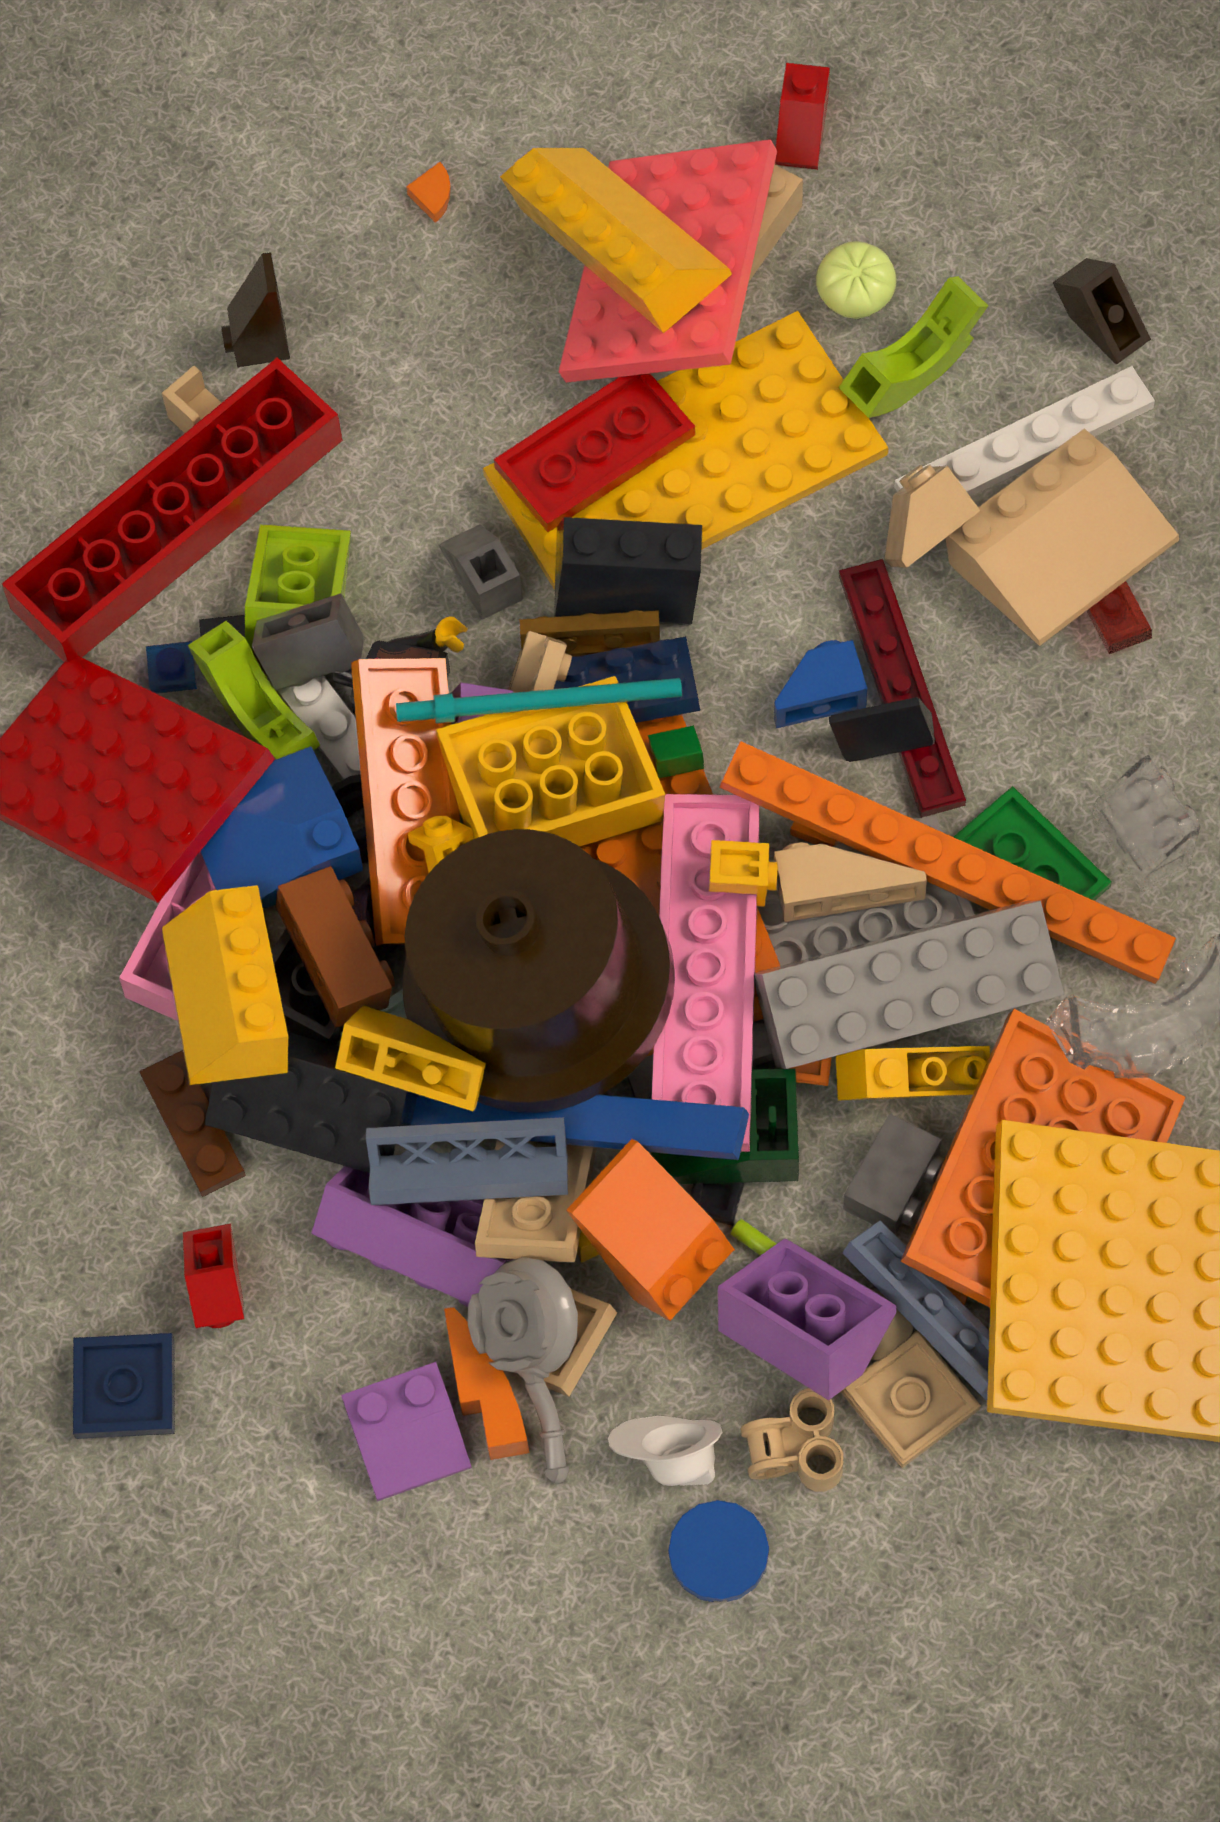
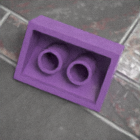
[718,1238,896,1400]

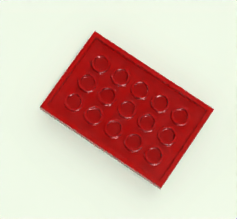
[0,655,275,903]

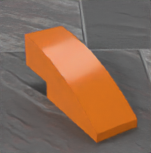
[444,1307,530,1460]

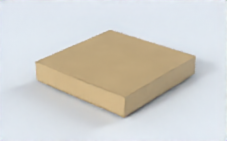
[841,1330,981,1468]

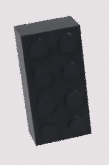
[205,1032,418,1173]

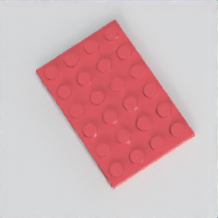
[558,139,777,383]

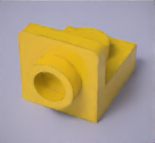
[408,816,474,873]
[709,840,778,907]

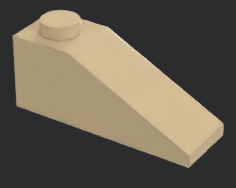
[774,842,927,922]

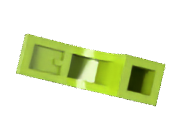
[839,276,989,418]
[188,621,321,760]

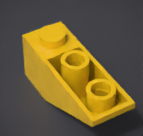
[836,1046,990,1101]

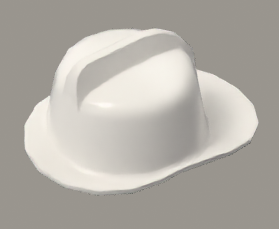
[608,1416,723,1486]

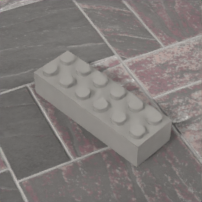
[754,900,1064,1069]

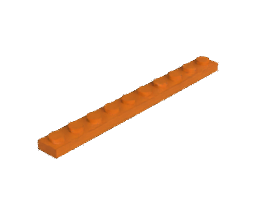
[719,741,1176,984]

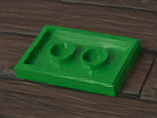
[954,786,1112,939]

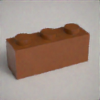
[275,866,395,1028]

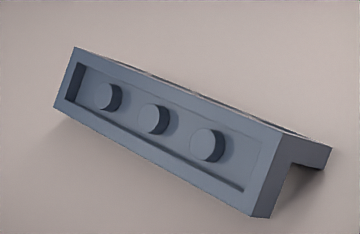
[366,1117,568,1205]
[842,1220,989,1400]

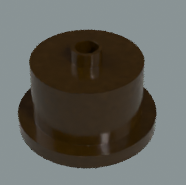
[403,829,675,1113]

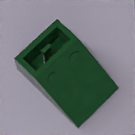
[650,1068,799,1184]

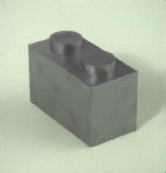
[252,593,364,690]
[843,1113,945,1235]

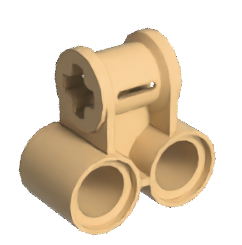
[740,1388,843,1492]

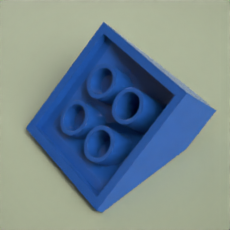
[200,746,363,909]

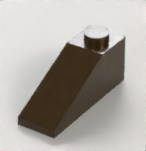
[221,252,290,368]

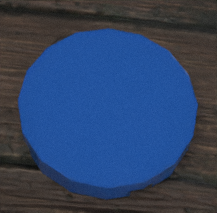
[668,1500,769,1602]

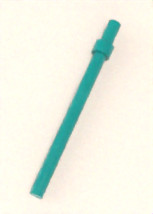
[395,678,682,724]

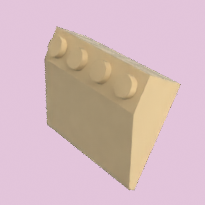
[945,428,1179,646]

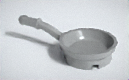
[468,1257,578,1484]

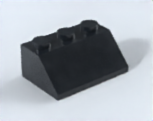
[554,517,702,625]

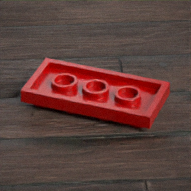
[494,373,696,532]

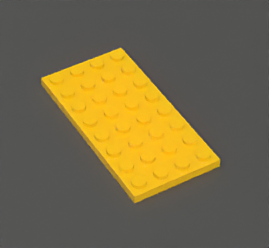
[483,311,889,590]

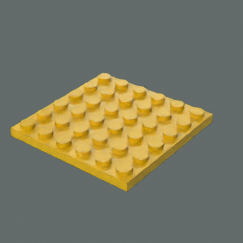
[987,1120,1220,1442]

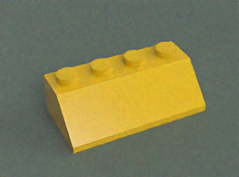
[162,885,288,1085]

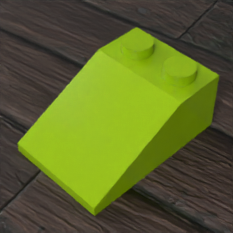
[245,524,351,651]

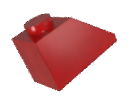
[775,63,830,170]
[183,1223,244,1328]

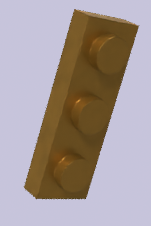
[519,610,660,657]

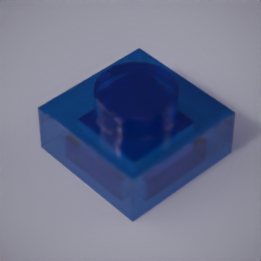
[146,641,197,694]

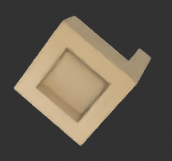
[162,366,221,433]

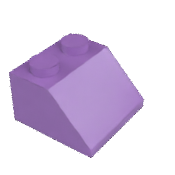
[341,1362,472,1502]

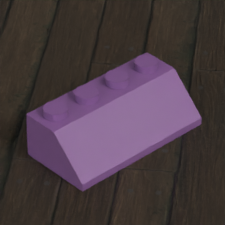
[311,1166,516,1307]

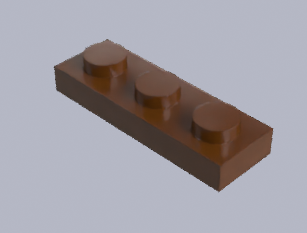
[139,1050,246,1197]

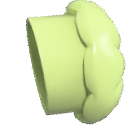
[816,241,897,319]

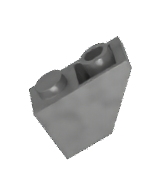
[439,524,523,620]

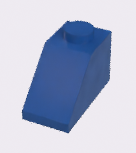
[774,640,867,729]

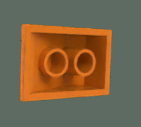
[566,1139,735,1321]

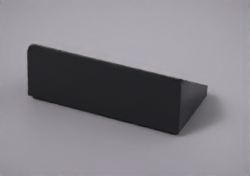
[829,697,935,762]

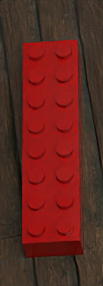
[2,357,343,662]

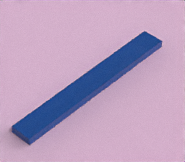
[411,1094,749,1160]

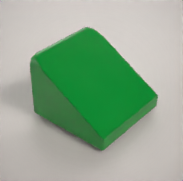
[648,725,704,778]

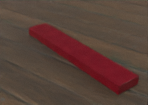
[839,559,966,818]

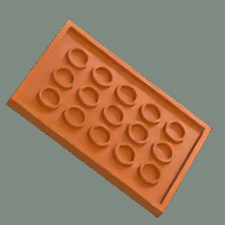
[900,1009,1186,1308]

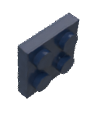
[73,1333,175,1439]

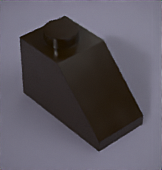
[1053,258,1151,364]

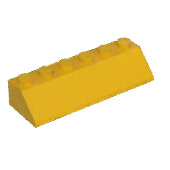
[500,148,732,333]

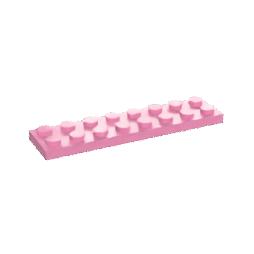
[652,794,760,1152]

